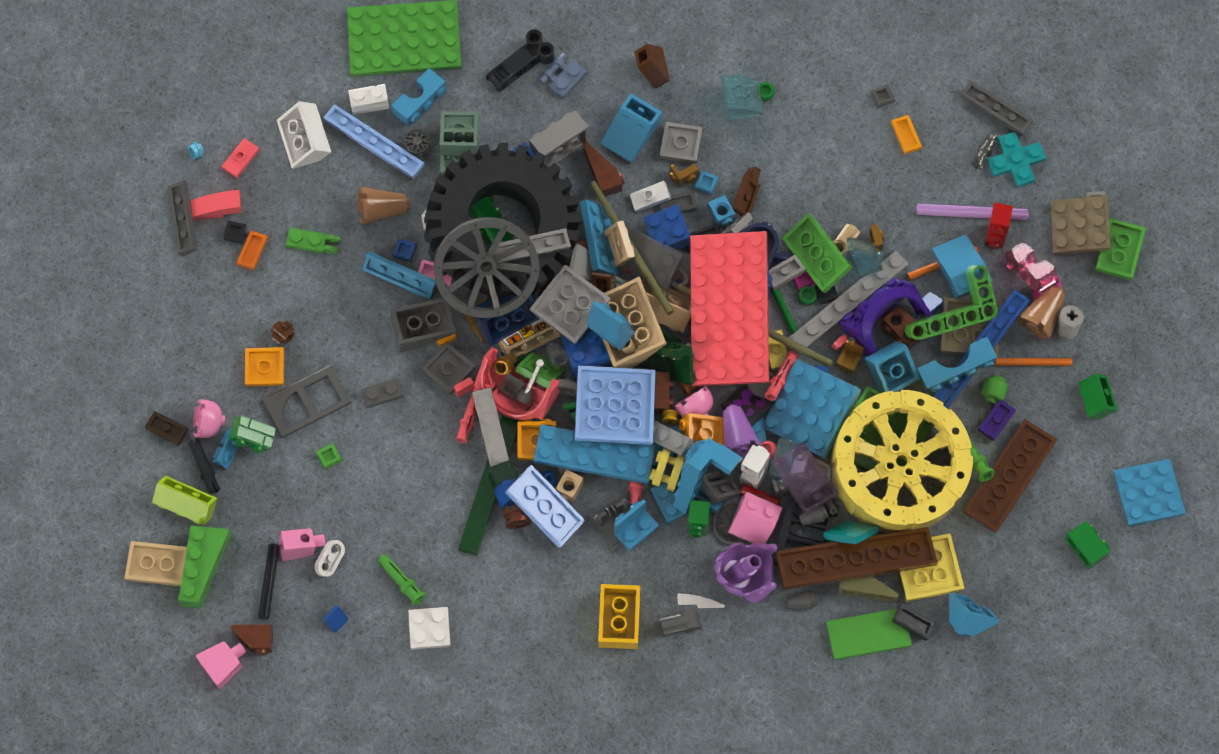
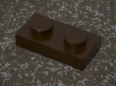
[145,411,189,446]

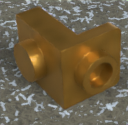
[669,164,699,187]
[863,224,884,256]
[835,340,865,374]

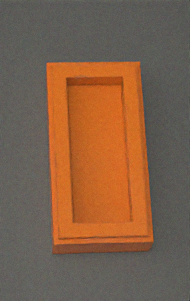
[236,230,268,271]

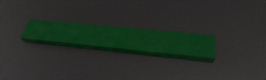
[458,415,521,556]

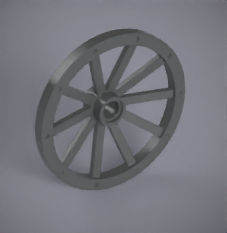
[434,217,539,318]

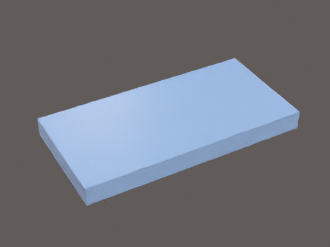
[505,465,585,548]

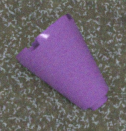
[723,405,762,460]

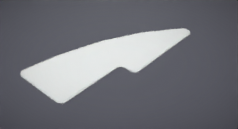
[677,593,725,608]

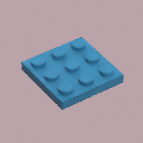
[1113,459,1186,527]

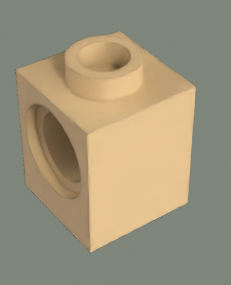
[555,469,584,503]

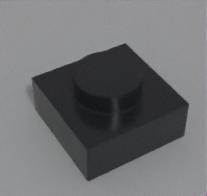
[223,221,247,244]
[814,285,838,305]

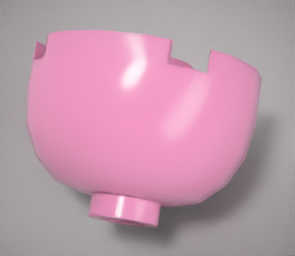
[674,386,713,418]
[193,399,225,438]

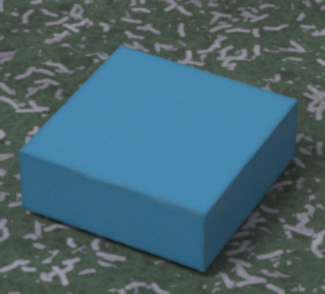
[694,170,719,195]

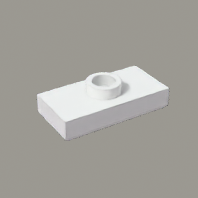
[630,181,671,213]

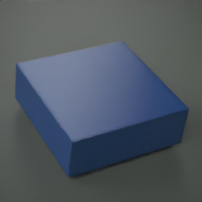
[393,239,417,262]

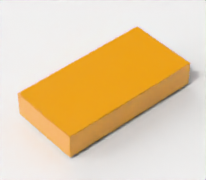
[891,115,922,155]

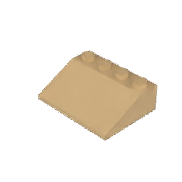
[602,277,667,368]

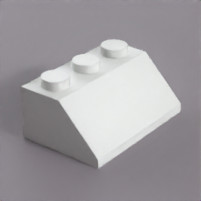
[277,101,331,169]

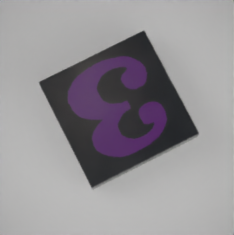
[721,384,776,427]

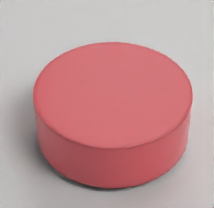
[830,334,849,352]

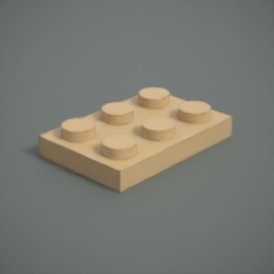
[124,541,187,586]

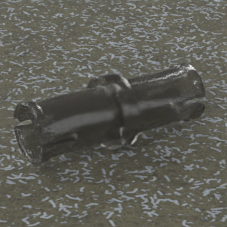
[971,133,998,170]

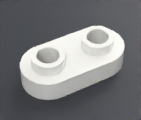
[315,540,345,577]

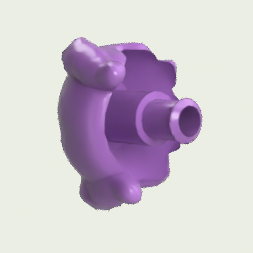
[715,543,777,603]

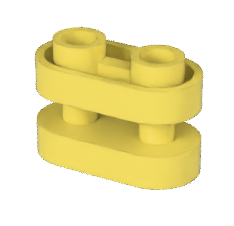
[649,448,685,492]

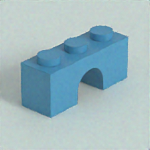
[391,68,446,126]

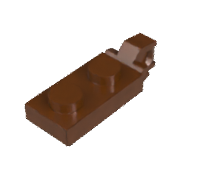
[732,167,761,216]

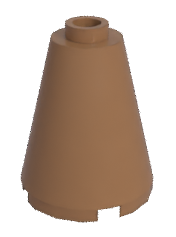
[357,187,410,224]
[1017,285,1066,340]

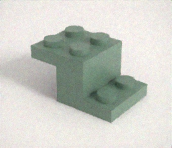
[440,111,479,175]

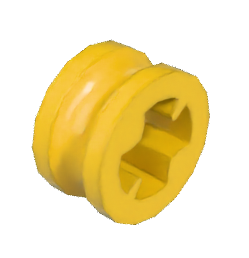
[662,410,679,424]

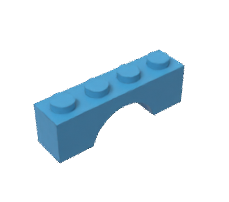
[917,337,997,393]

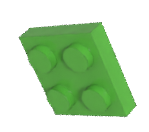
[515,351,566,388]

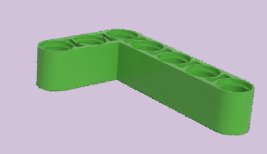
[905,265,998,340]

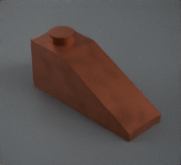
[583,141,625,197]

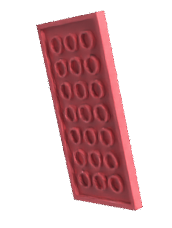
[690,231,769,386]

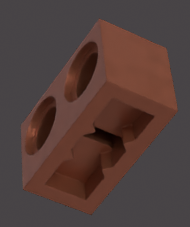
[882,305,922,350]

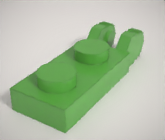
[286,228,341,254]

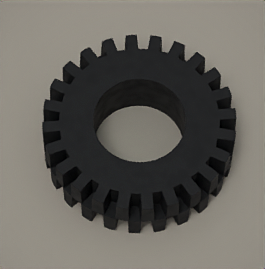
[424,143,581,300]

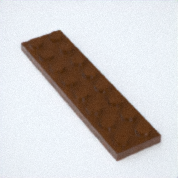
[775,527,938,590]

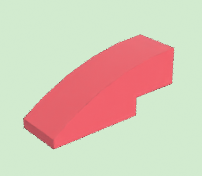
[190,190,242,220]

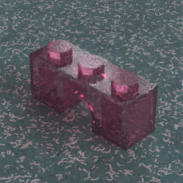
[1005,242,1059,294]

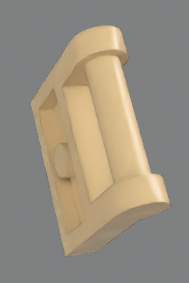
[604,221,635,267]

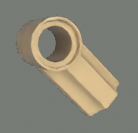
[833,224,860,257]

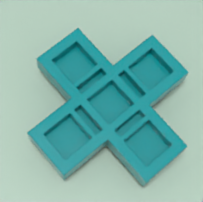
[986,132,1046,188]

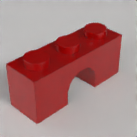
[984,202,1013,249]

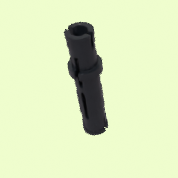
[188,438,221,494]

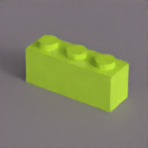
[152,476,217,525]

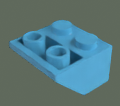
[586,301,634,351]

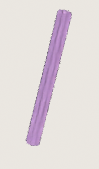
[916,204,1029,220]

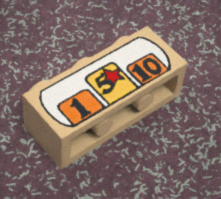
[498,318,560,357]

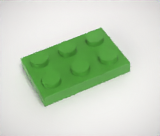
[1095,218,1146,281]

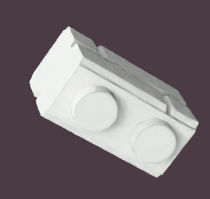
[348,84,389,115]

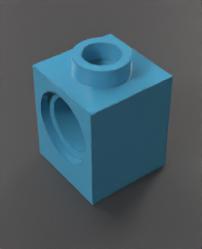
[708,195,735,228]

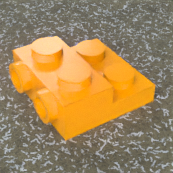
[679,413,723,445]
[517,419,556,461]

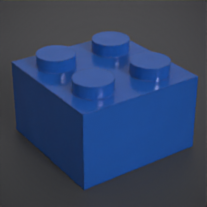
[643,204,691,250]

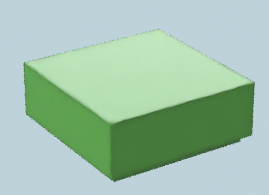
[316,443,342,470]

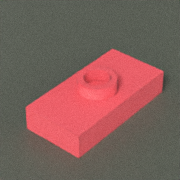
[222,138,260,178]

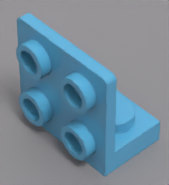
[614,499,659,552]

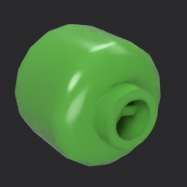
[980,375,1008,404]

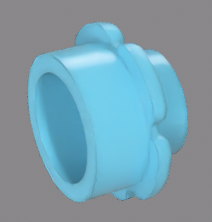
[188,142,204,160]

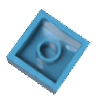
[864,341,920,393]

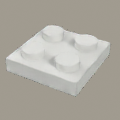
[408,607,451,650]

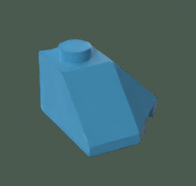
[949,592,999,636]

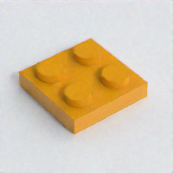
[245,347,284,387]

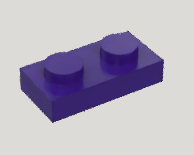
[978,401,1016,441]

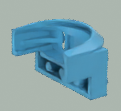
[673,438,742,514]

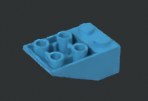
[600,93,662,163]

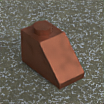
[231,625,273,656]

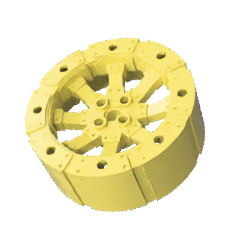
[830,390,973,533]

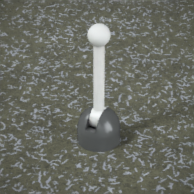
[516,359,544,405]

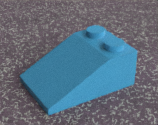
[931,234,993,298]

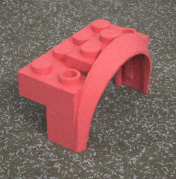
[474,347,561,420]

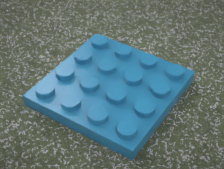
[762,359,861,459]

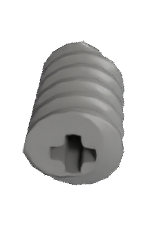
[1055,305,1084,339]

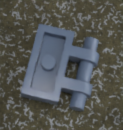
[539,53,587,100]

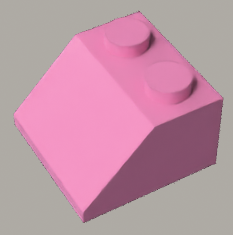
[728,492,782,544]

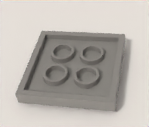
[530,265,611,345]

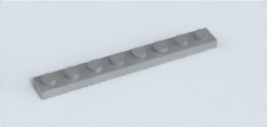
[787,251,909,355]

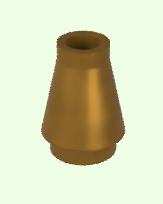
[494,353,517,375]

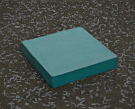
[823,521,879,544]

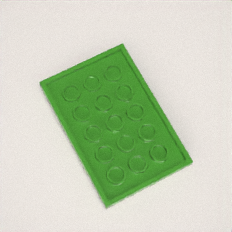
[347,0,461,76]

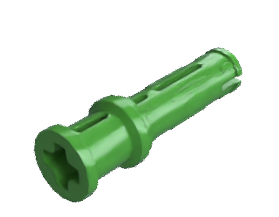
[969,438,995,482]
[377,554,426,606]

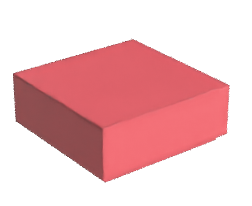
[454,378,474,398]

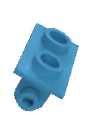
[212,428,239,470]

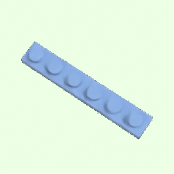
[323,104,425,180]

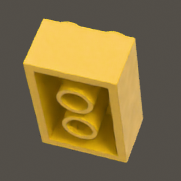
[598,584,640,649]

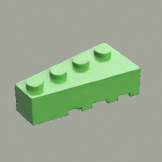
[178,525,232,609]

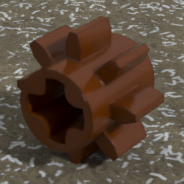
[271,320,295,344]

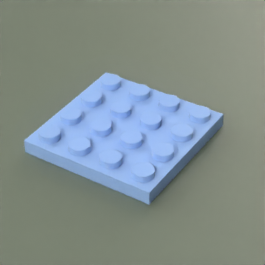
[575,366,655,445]

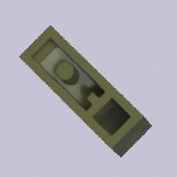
[838,576,899,603]

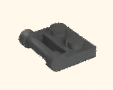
[701,468,741,503]

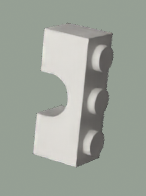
[739,445,770,489]

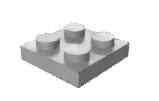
[660,122,702,164]

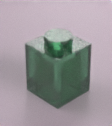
[487,460,519,490]

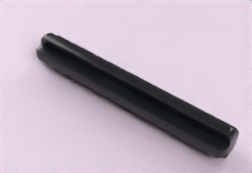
[258,543,279,619]

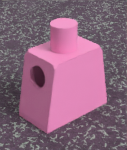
[279,528,325,562]
[196,641,246,690]

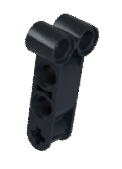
[485,29,555,92]

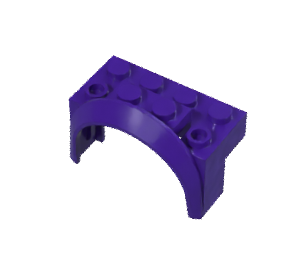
[838,278,932,357]

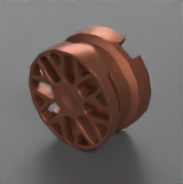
[503,505,532,529]

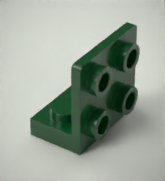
[655,341,695,385]

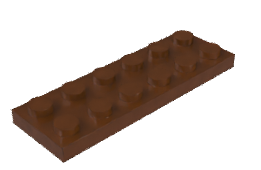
[963,419,1057,533]

